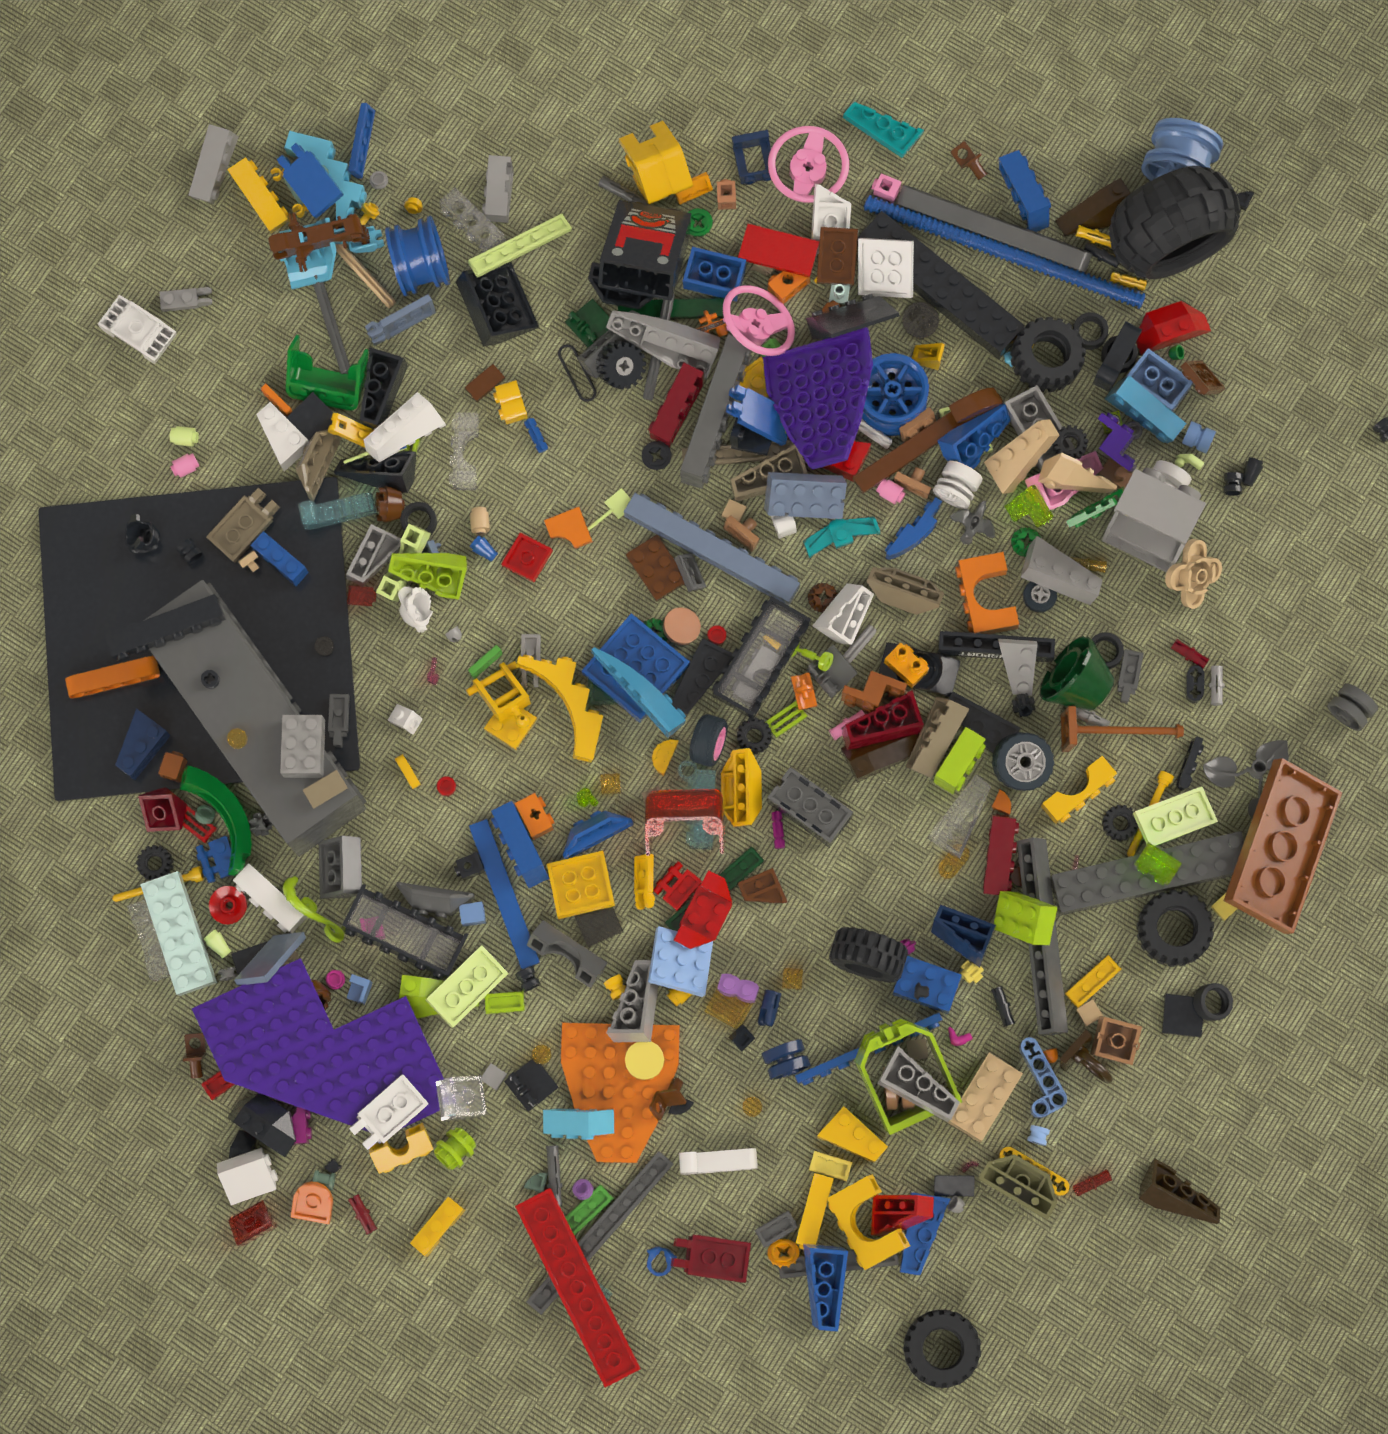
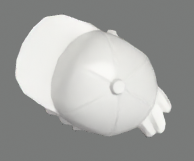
[398,587,433,633]

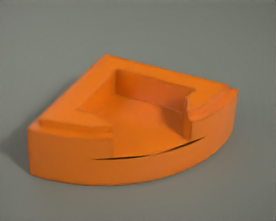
[992,790,1011,815]

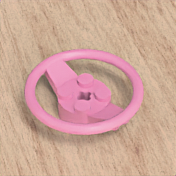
[768,126,849,203]
[723,285,795,356]

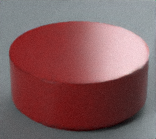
[707,625,727,645]
[436,776,456,796]

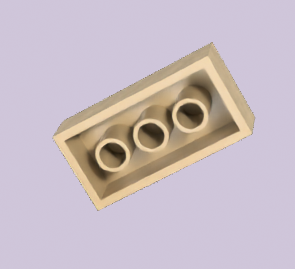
[948,1053,1023,1143]

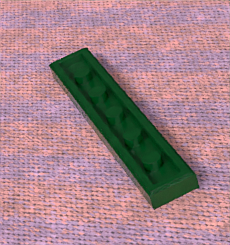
[618,298,725,319]
[665,846,765,931]

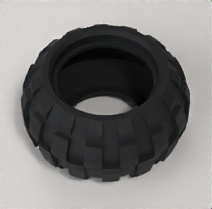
[1109,166,1241,279]

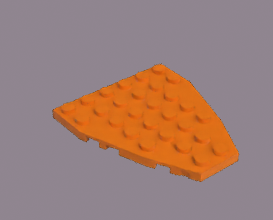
[561,1023,680,1163]

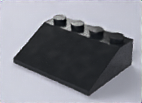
[456,262,539,347]
[806,294,900,340]

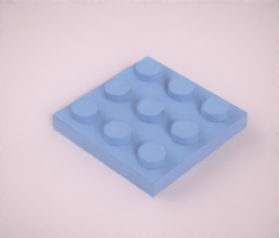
[648,926,713,997]

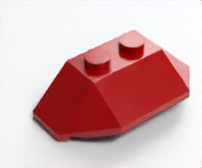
[1136,301,1211,356]

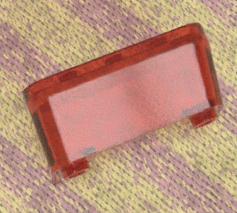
[645,789,725,856]

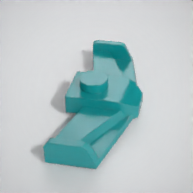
[803,517,880,558]

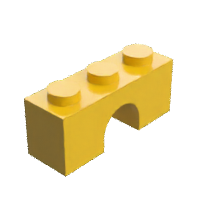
[369,1123,434,1174]
[410,1197,466,1257]

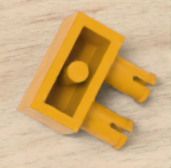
[884,642,929,688]

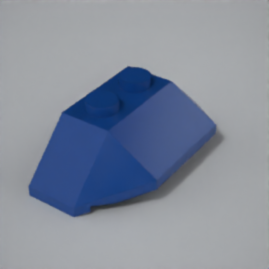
[563,811,634,859]

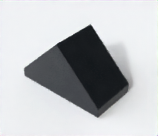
[229,1130,258,1159]

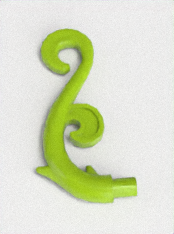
[283,876,345,943]

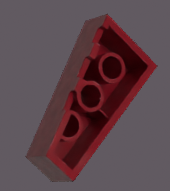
[648,363,704,448]
[842,690,924,750]
[982,814,1019,895]

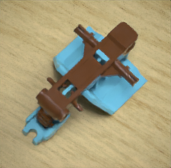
[268,213,385,289]

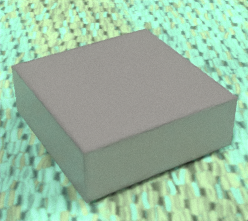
[480,1063,507,1091]

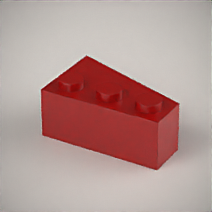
[871,1195,934,1237]

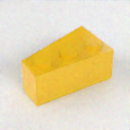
[817,1106,888,1163]

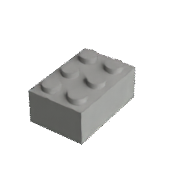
[280,715,325,778]

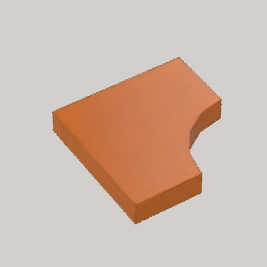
[544,507,593,549]

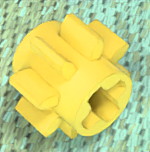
[960,960,984,984]

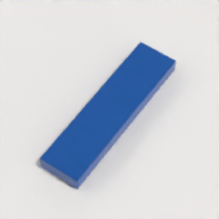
[348,103,375,179]

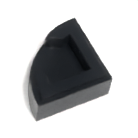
[1237,191,1254,211]
[668,1099,694,1115]

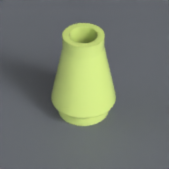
[204,929,231,959]

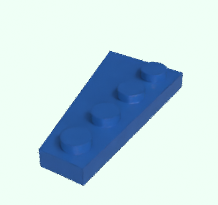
[899,1192,950,1275]

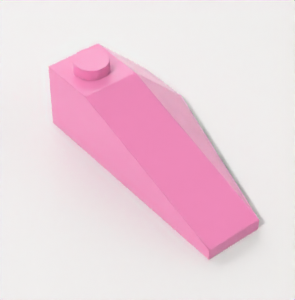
[1025,451,1103,511]

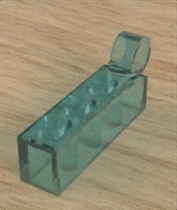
[678,761,716,850]

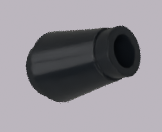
[1242,457,1264,487]

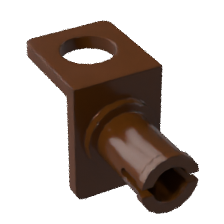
[950,141,988,180]
[183,1032,206,1079]
[649,1078,687,1121]

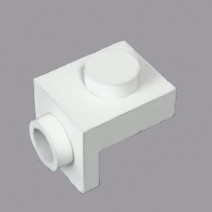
[388,704,422,734]

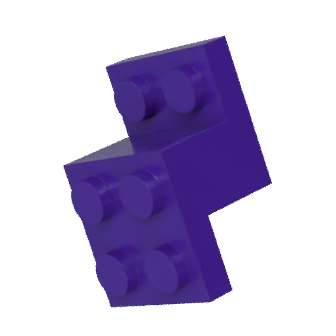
[1098,412,1137,472]

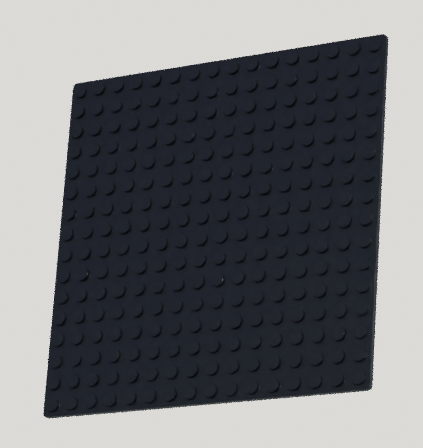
[38,477,360,802]

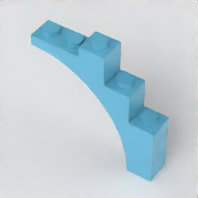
[284,131,367,230]

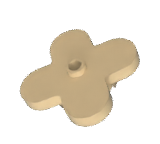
[1165,539,1222,609]

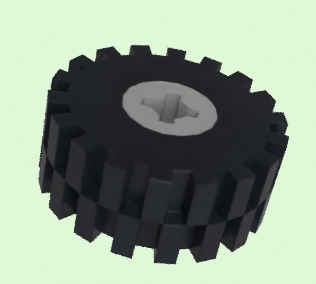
[596,340,646,390]

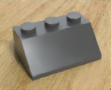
[319,836,362,899]

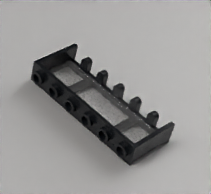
[712,596,811,720]
[341,884,469,980]

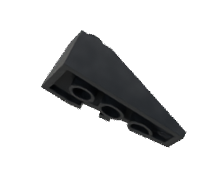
[334,451,416,493]

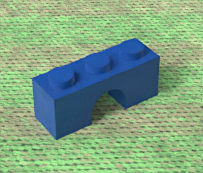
[251,531,309,586]

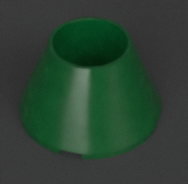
[1040,636,1114,711]

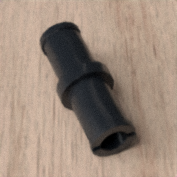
[1084,241,1120,268]
[991,986,1015,1027]

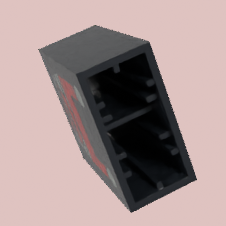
[598,200,692,301]

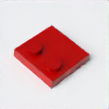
[501,533,553,583]

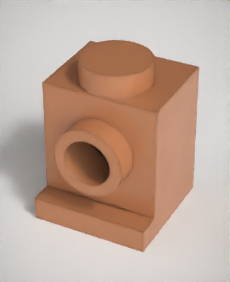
[717,179,736,210]

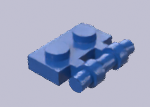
[196,836,240,883]

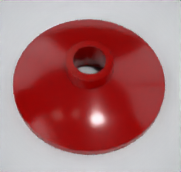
[209,886,247,925]

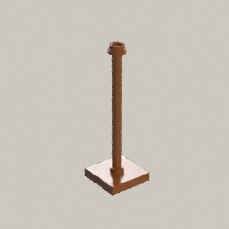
[1060,706,1184,752]

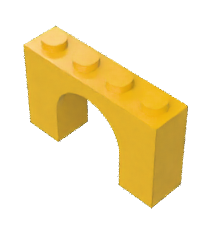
[827,1174,910,1270]

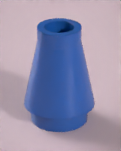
[469,535,498,562]

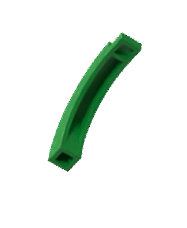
[180,765,252,876]

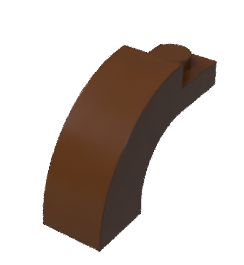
[948,387,1003,423]

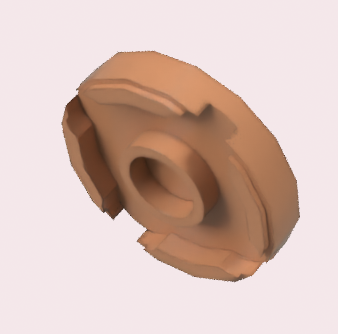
[662,607,701,646]

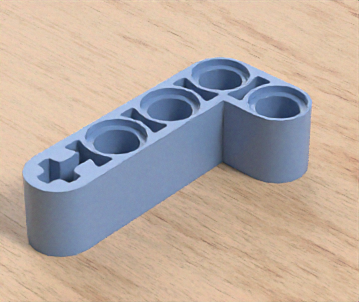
[1019,1037,1067,1119]

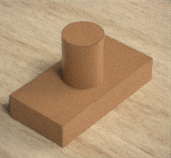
[1099,458,1133,488]
[894,467,931,499]
[723,515,759,552]

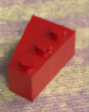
[803,441,871,482]

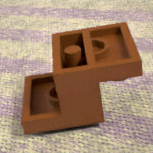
[841,671,907,714]

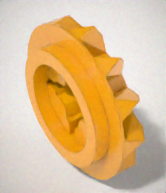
[768,1239,800,1268]

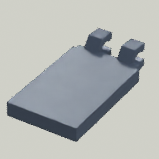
[365,294,436,346]

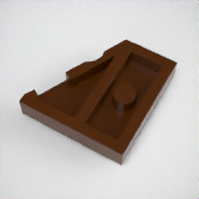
[737,868,788,903]

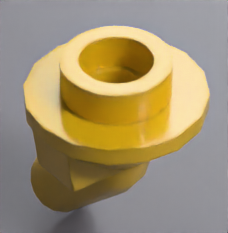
[360,202,380,225]

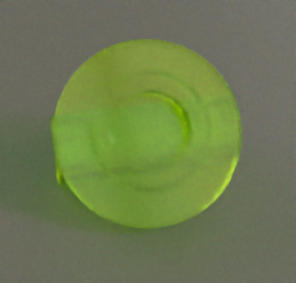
[576,788,599,807]

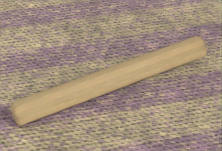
[335,244,396,308]

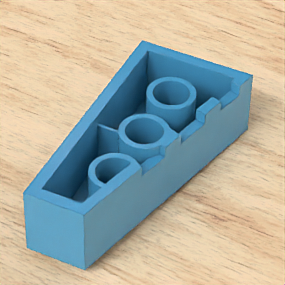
[1105,376,1187,444]

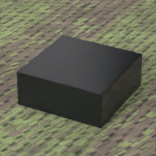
[728,1024,755,1052]

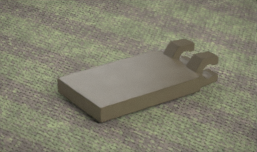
[206,488,280,563]

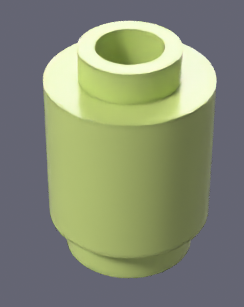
[170,426,199,447]

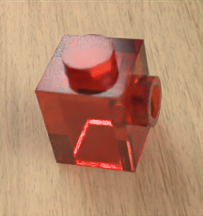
[347,585,376,606]

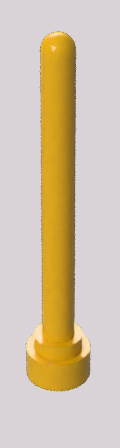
[1127,771,1174,857]
[112,866,204,902]

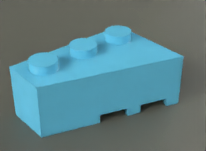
[543,1109,614,1140]

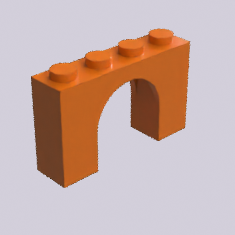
[955,552,1019,634]

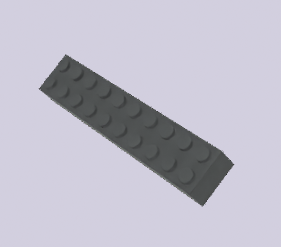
[1051,831,1244,916]

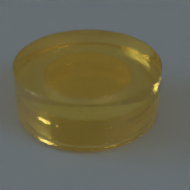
[227,728,248,749]
[743,1097,762,1117]

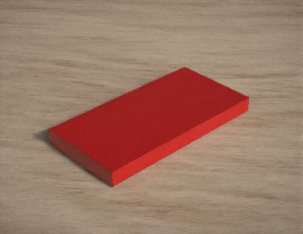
[738,224,820,278]

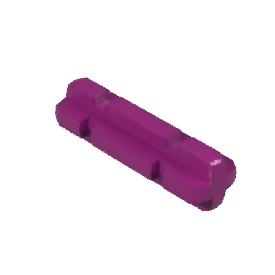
[771,811,785,849]

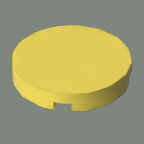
[625,1041,664,1080]

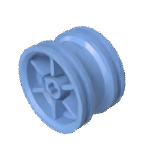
[1141,118,1224,181]

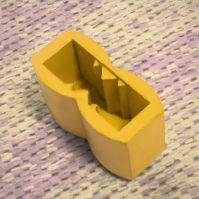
[493,380,528,424]

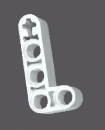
[679,1148,758,1175]

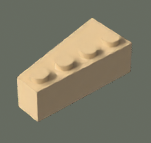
[984,419,1059,494]

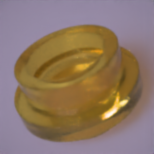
[532,1045,551,1064]

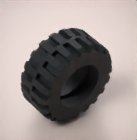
[1010,317,1086,392]
[1136,890,1214,967]
[829,927,908,983]
[903,1309,981,1388]

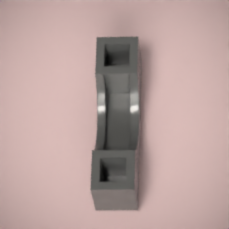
[527,920,608,988]

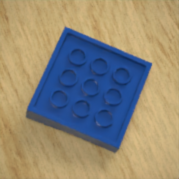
[582,613,690,723]

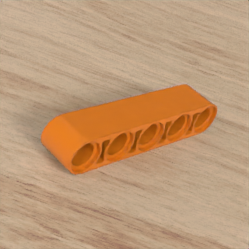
[65,656,160,698]

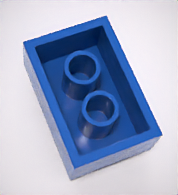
[683,247,746,302]
[892,956,962,1014]

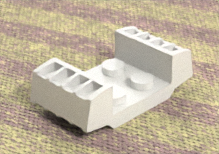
[98,295,177,364]

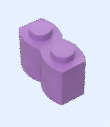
[717,974,759,1003]

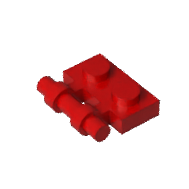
[653,861,702,911]

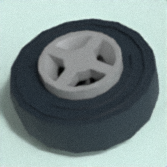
[1023,581,1057,613]

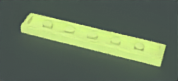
[468,214,572,278]

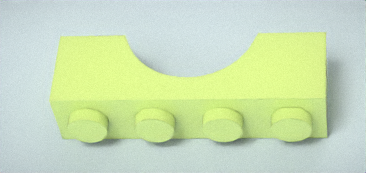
[376,524,431,602]

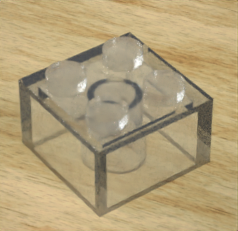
[436,1075,487,1121]

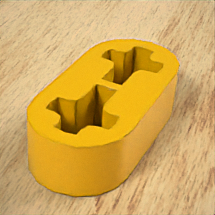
[395,754,421,789]

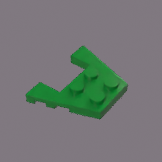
[1066,487,1125,528]

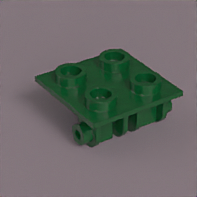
[565,298,610,348]

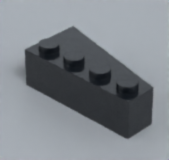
[360,347,408,430]

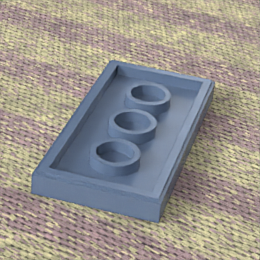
[234,932,306,986]

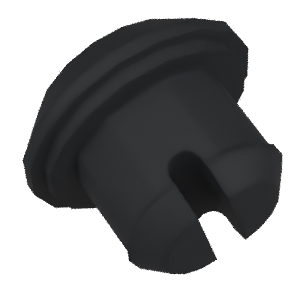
[914,982,929,1000]

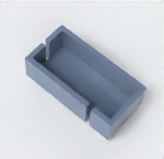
[764,472,847,519]

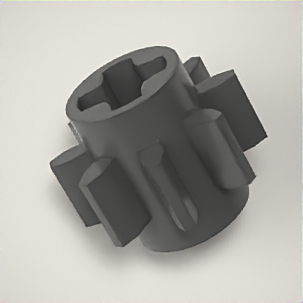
[249,813,273,837]

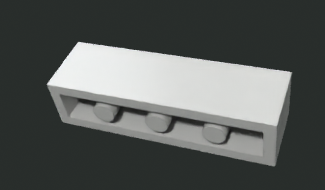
[233,863,307,933]

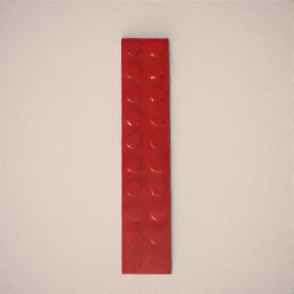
[515,1188,641,1388]

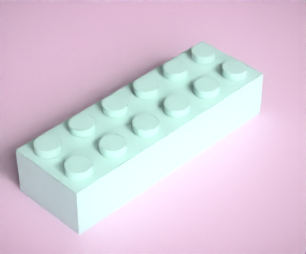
[140,871,217,996]

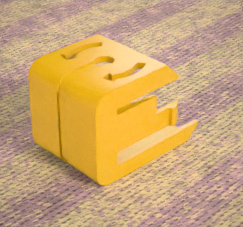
[619,121,693,205]

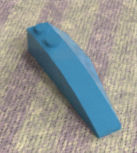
[591,647,686,738]

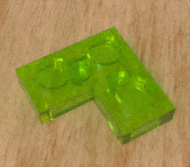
[1004,485,1054,528]

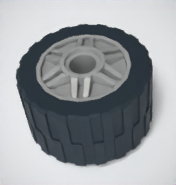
[992,732,1054,791]

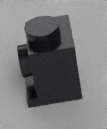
[454,851,485,881]

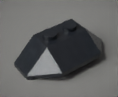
[588,262,654,309]
[227,1093,296,1157]

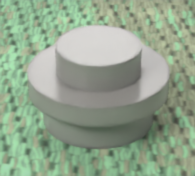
[370,171,388,189]

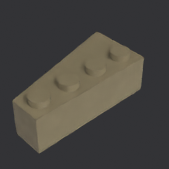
[905,697,969,778]

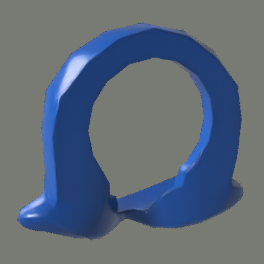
[647,1246,677,1276]

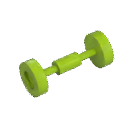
[785,638,833,671]

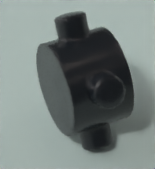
[324,1158,342,1174]

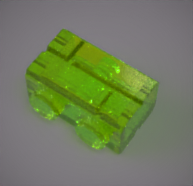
[1135,842,1182,885]

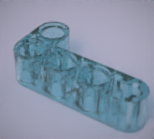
[298,493,376,530]

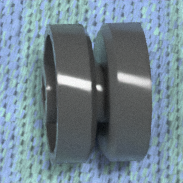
[1327,683,1378,731]

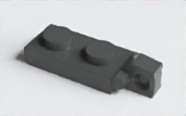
[1117,649,1144,704]
[328,694,350,748]

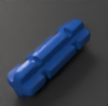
[524,418,548,453]

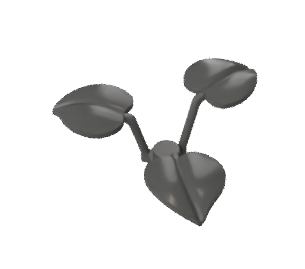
[1203,740,1289,819]

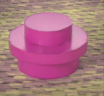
[325,970,345,990]

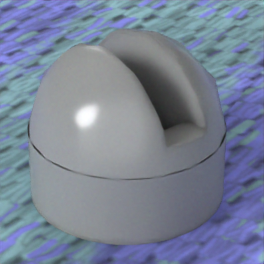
[445,626,462,643]
[948,1196,965,1213]

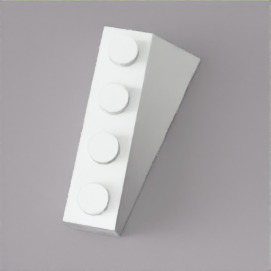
[364,392,446,462]

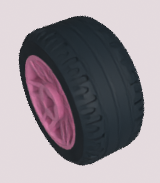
[689,714,728,767]

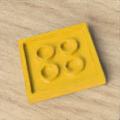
[547,851,615,919]

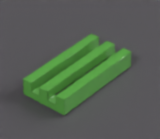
[468,645,503,679]

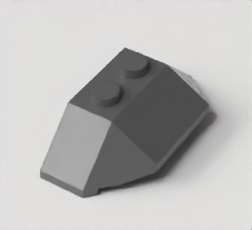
[396,882,475,918]

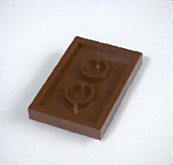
[817,227,858,286]
[1180,360,1226,395]
[625,535,685,602]

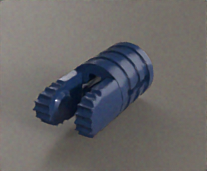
[758,990,782,1027]

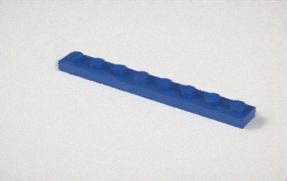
[795,1013,942,1086]

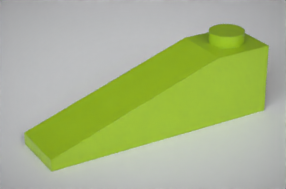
[388,553,467,600]
[399,975,480,1019]

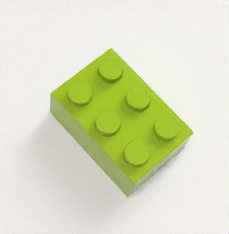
[933,727,986,794]
[994,891,1057,945]

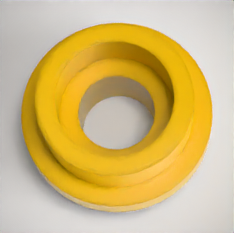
[404,197,423,214]

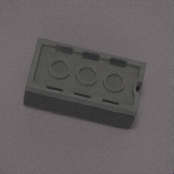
[767,767,853,848]

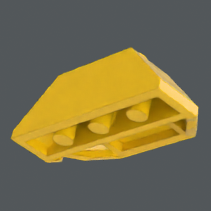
[721,748,762,827]

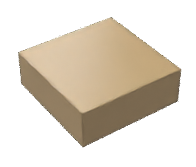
[722,499,747,522]
[1076,1000,1103,1027]

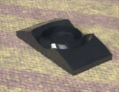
[879,642,961,698]

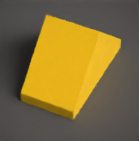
[912,343,945,370]

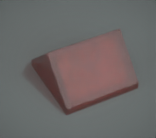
[228,1200,277,1247]

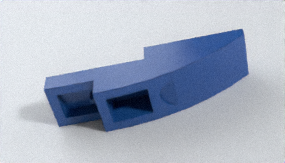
[885,497,942,560]

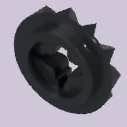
[642,441,672,471]

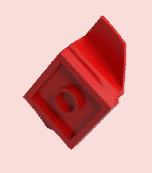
[674,870,732,949]

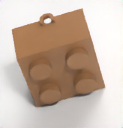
[1090,1016,1142,1065]

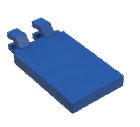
[277,143,344,219]
[726,385,787,446]

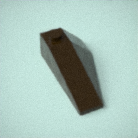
[1055,178,1131,237]
[840,734,919,783]

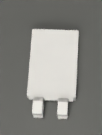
[349,1074,428,1150]

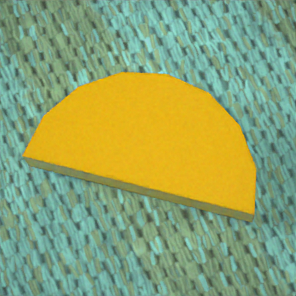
[652,739,679,776]

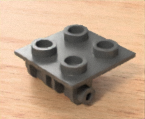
[807,645,858,698]

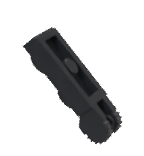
[1176,736,1204,791]

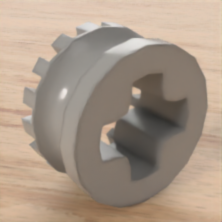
[218,967,237,981]

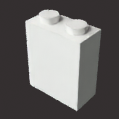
[217,1148,278,1205]

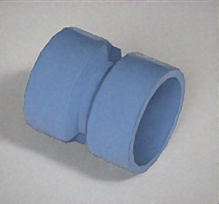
[1182,421,1216,454]

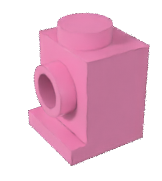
[871,174,901,204]

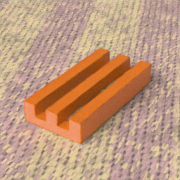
[261,383,293,417]

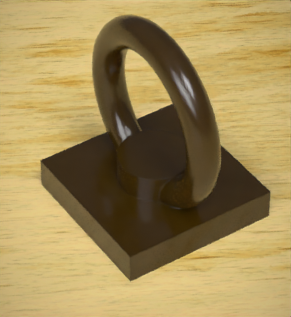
[1059,1030,1113,1084]

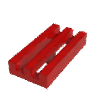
[183,805,217,844]

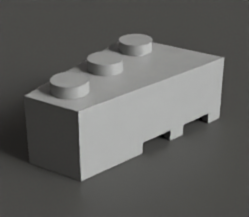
[482,155,514,223]

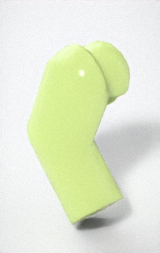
[1174,453,1204,470]

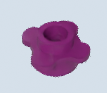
[900,938,916,955]

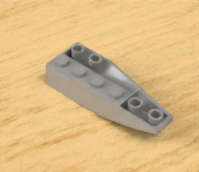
[606,311,720,379]

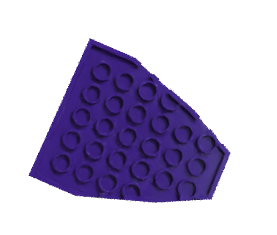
[763,327,873,469]

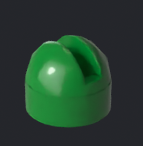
[1168,345,1184,360]

